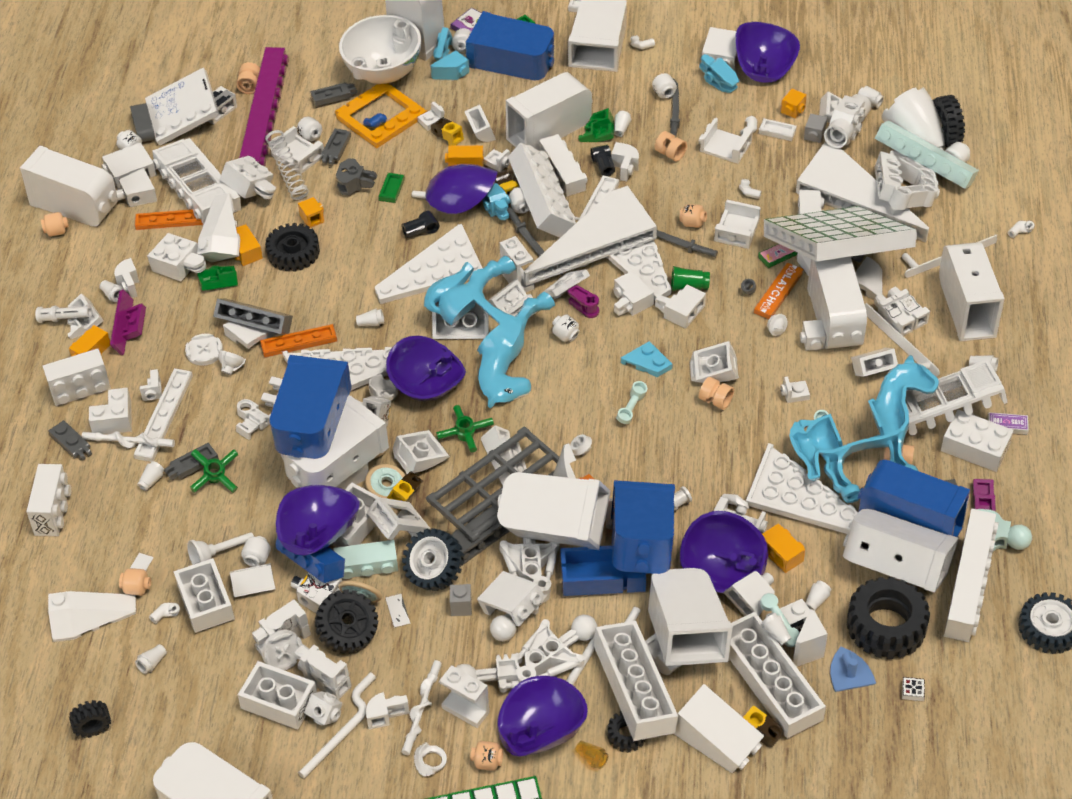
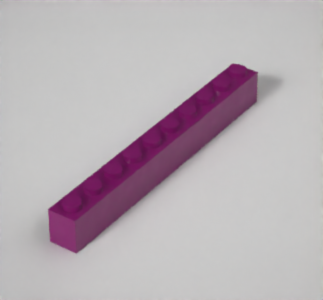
[239,47,289,167]

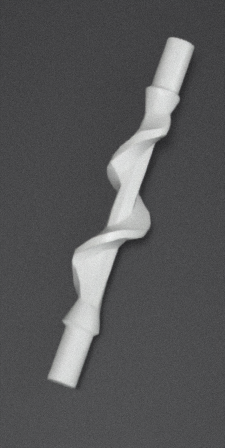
[82,431,175,448]
[401,660,442,755]

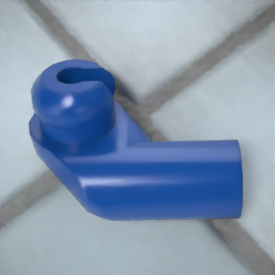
[363,113,387,127]

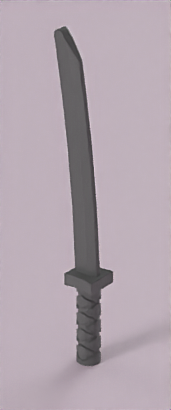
[670,78,680,137]
[507,207,563,275]
[657,230,718,258]

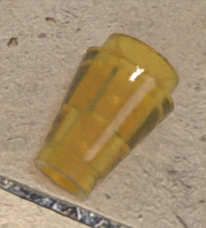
[575,741,608,769]

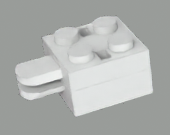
[220,156,276,199]
[147,233,206,281]

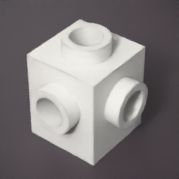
[304,691,343,725]

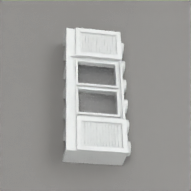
[152,138,241,225]
[905,359,1008,435]

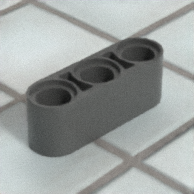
[130,103,156,142]

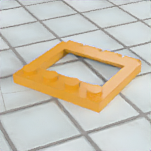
[335,83,427,148]

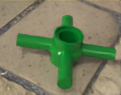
[436,405,494,453]
[190,449,238,493]

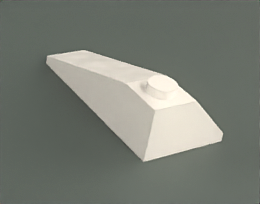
[197,193,240,263]
[48,591,136,642]

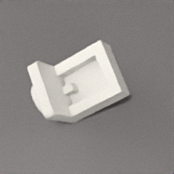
[483,149,510,172]

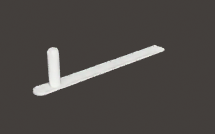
[902,235,997,278]
[865,303,940,377]

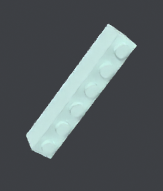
[875,121,979,189]

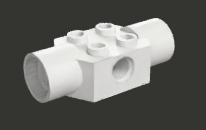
[824,94,871,148]

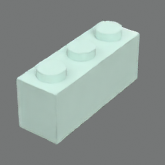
[333,540,398,579]

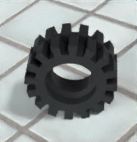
[69,700,111,738]
[607,711,646,753]

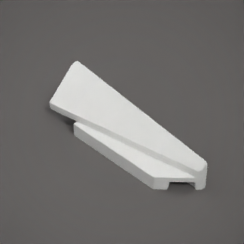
[481,425,527,485]

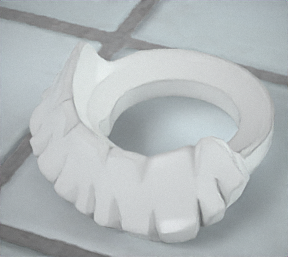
[414,742,447,777]

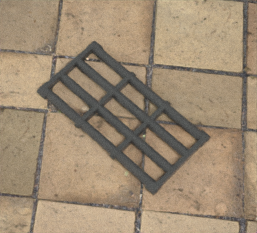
[426,426,559,542]

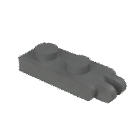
[310,83,358,107]
[321,128,351,165]
[48,420,92,461]
[164,442,219,480]

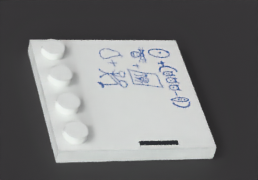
[145,67,219,146]

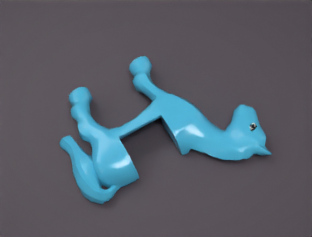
[424,256,555,408]
[789,355,939,503]

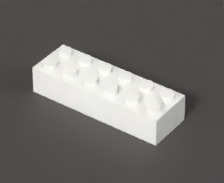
[508,143,576,238]
[944,509,999,642]
[729,612,826,739]
[593,621,678,741]

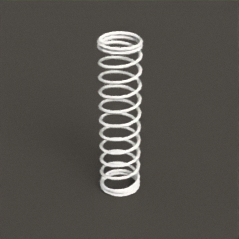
[266,130,309,200]

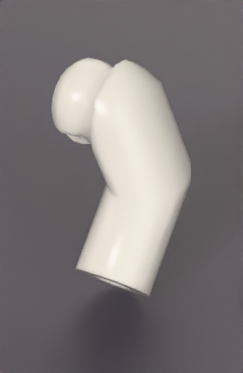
[630,36,655,50]
[740,116,757,135]
[739,179,761,199]
[1008,221,1035,238]
[722,494,749,515]
[149,603,180,624]

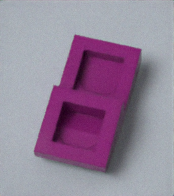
[972,479,996,512]

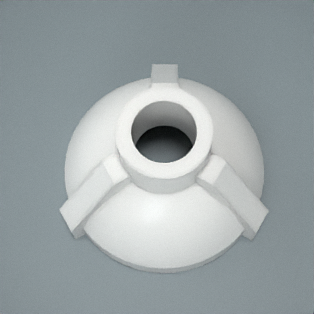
[218,351,246,375]

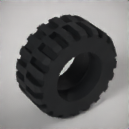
[846,577,930,659]

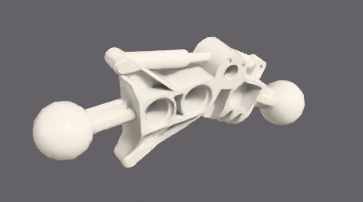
[490,538,560,642]
[456,614,597,693]

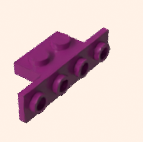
[110,289,146,355]

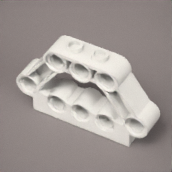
[875,150,940,210]

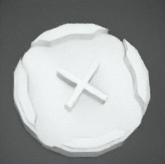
[185,334,223,366]
[262,629,303,670]

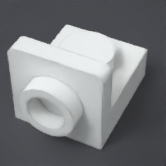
[418,102,445,131]
[140,369,162,401]
[780,377,810,403]

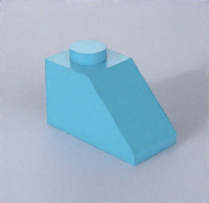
[430,50,469,80]

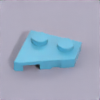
[433,27,453,62]
[621,341,673,377]

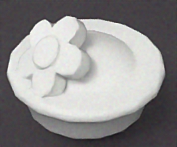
[767,314,788,336]
[570,434,592,456]

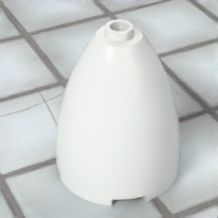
[882,87,945,151]

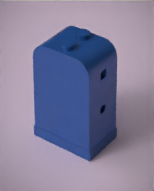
[466,11,554,80]
[269,355,352,459]
[858,460,970,538]
[611,480,675,574]

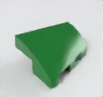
[578,108,614,142]
[197,266,238,291]

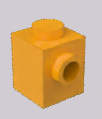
[781,89,807,119]
[298,197,324,228]

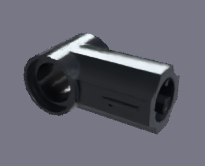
[590,145,615,177]
[401,211,440,238]

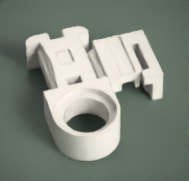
[236,399,271,440]

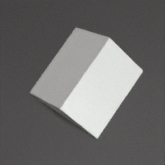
[793,609,827,667]

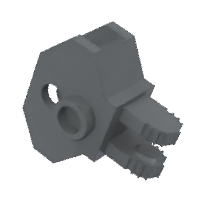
[336,158,377,196]

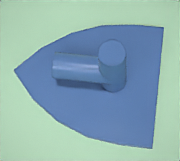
[830,647,876,692]

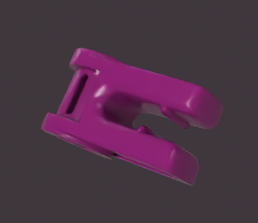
[568,285,599,318]

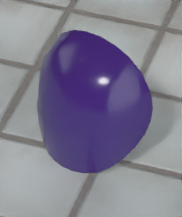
[735,22,800,83]
[425,164,497,214]
[386,335,466,401]
[276,485,360,555]
[680,511,768,593]
[497,675,588,757]

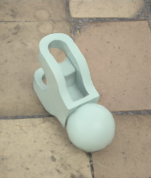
[976,509,1032,551]

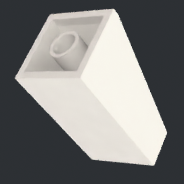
[674,684,764,773]

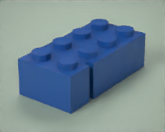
[561,546,646,596]

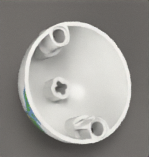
[339,15,421,84]

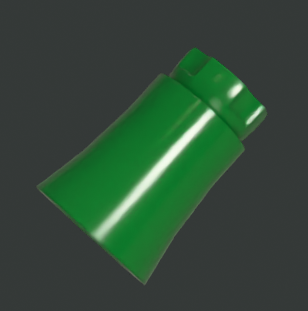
[671,266,710,291]

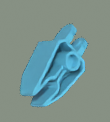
[699,54,739,93]
[482,183,510,220]

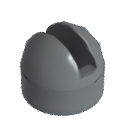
[741,279,756,295]

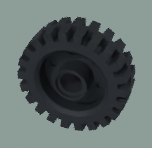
[933,95,965,148]
[266,223,320,272]
[315,589,379,654]

